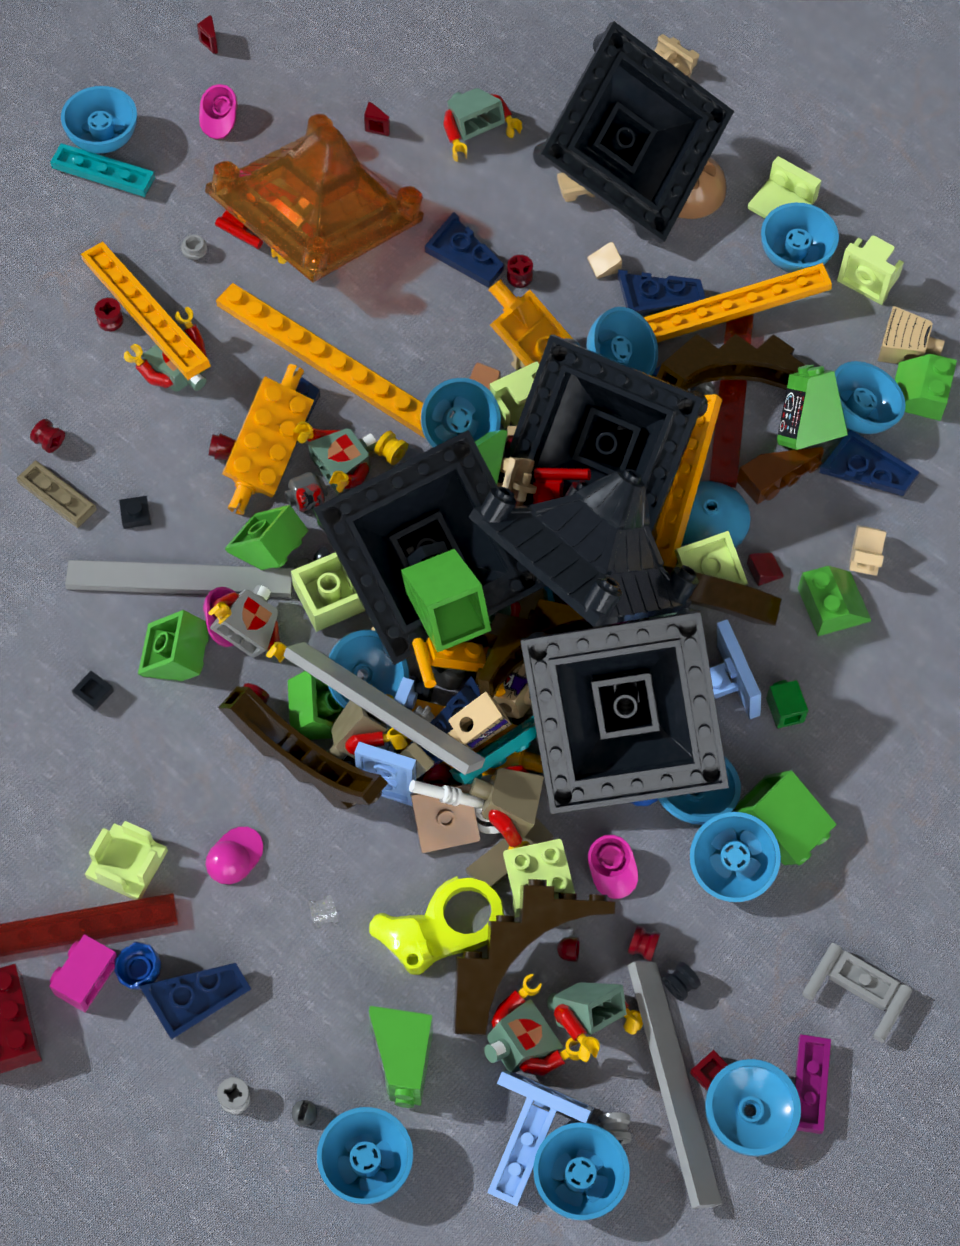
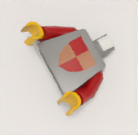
[208,585,287,663]

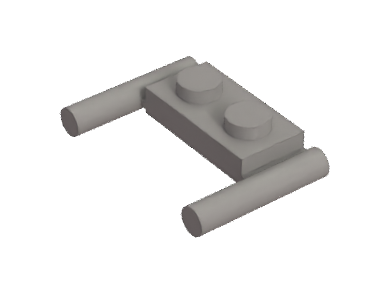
[802,943,913,1043]

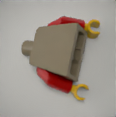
[328,694,408,761]
[469,765,544,850]

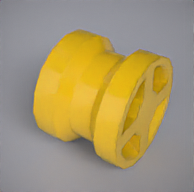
[374,431,408,465]

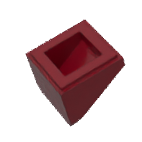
[197,15,218,54]
[364,102,390,136]
[747,553,784,586]

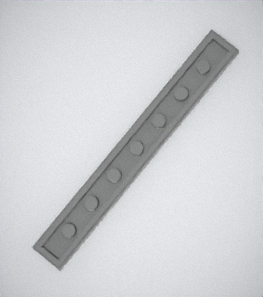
[65,560,293,598]
[284,642,485,775]
[628,961,722,1209]

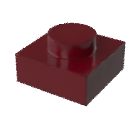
[690,1050,728,1091]

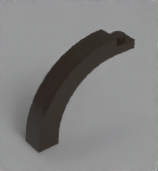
[662,566,782,626]

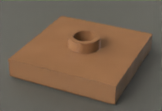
[410,783,480,853]

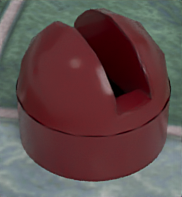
[557,937,580,962]

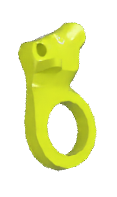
[369,876,504,975]

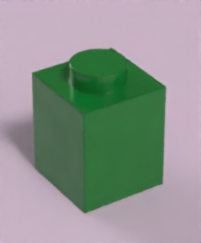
[766,680,809,729]

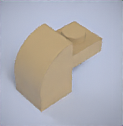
[849,525,886,576]

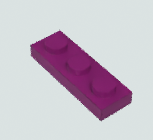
[794,1034,831,1134]

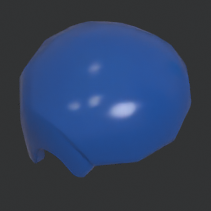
[114,942,162,990]

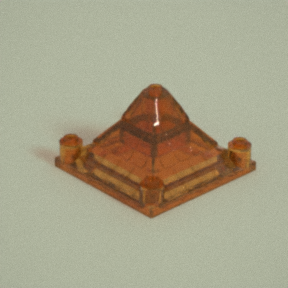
[205,114,424,283]

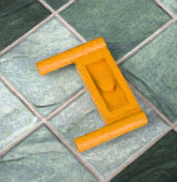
[412,638,506,697]

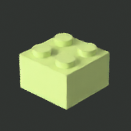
[291,553,365,632]

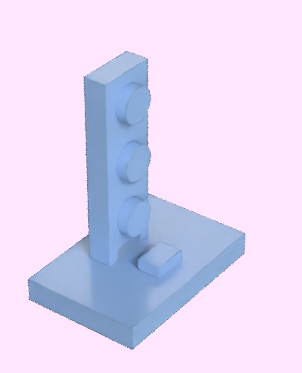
[710,619,761,719]
[355,677,418,807]
[487,1070,595,1206]

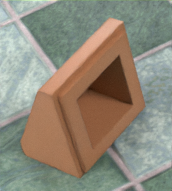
[470,362,501,390]

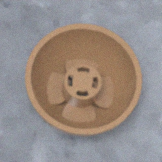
[678,156,727,219]

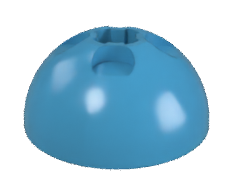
[61,86,137,154]
[761,202,839,273]
[586,307,658,376]
[835,361,906,434]
[421,378,501,447]
[690,812,781,902]
[317,1107,413,1205]
[533,1123,630,1221]

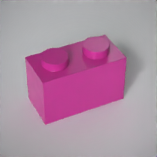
[50,934,117,1013]

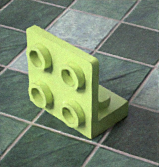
[748,156,822,218]
[503,839,575,918]

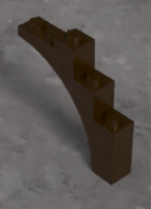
[656,334,805,390]
[475,599,649,697]
[218,686,388,809]
[453,879,615,1035]

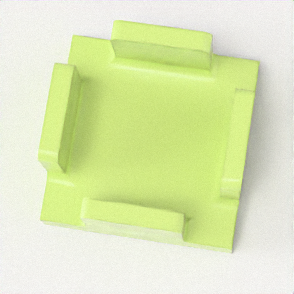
[837,235,904,305]
[490,361,539,429]
[674,531,748,585]
[85,821,168,902]

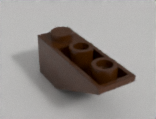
[737,447,824,505]

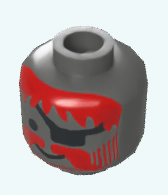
[285,472,328,512]

